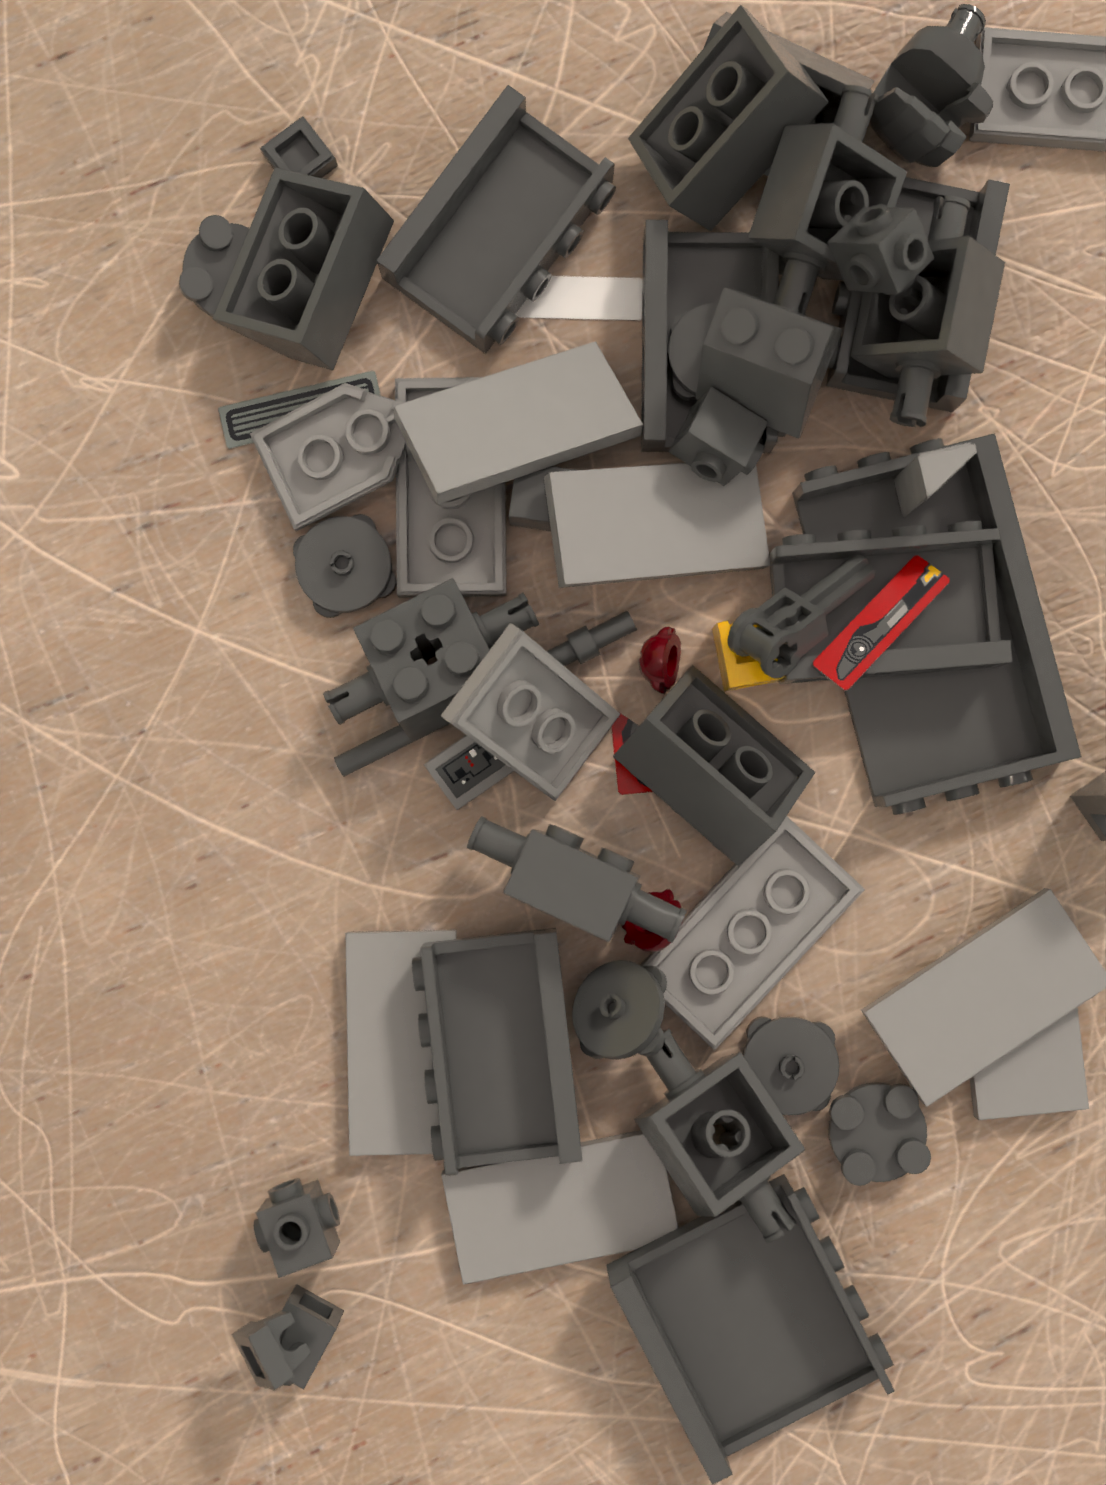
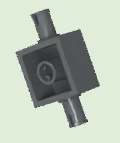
[748,85,907,315]
[850,195,1005,427]
[323,578,539,742]
[467,816,687,943]
[634,1028,806,1243]

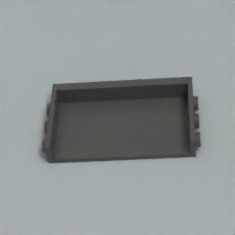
[792,433,1081,815]

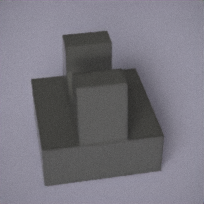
[231,1311,311,1390]

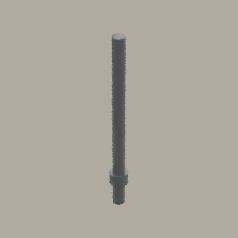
[334,611,637,777]

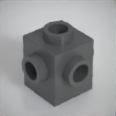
[827,205,934,295]
[253,1178,340,1278]

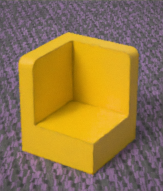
[712,621,785,692]

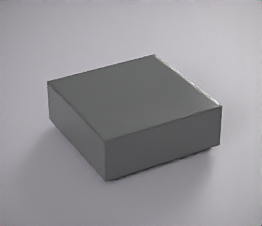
[260,116,338,178]

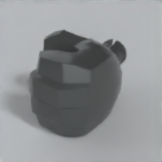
[869,4,993,167]

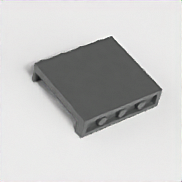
[606,1174,895,1485]

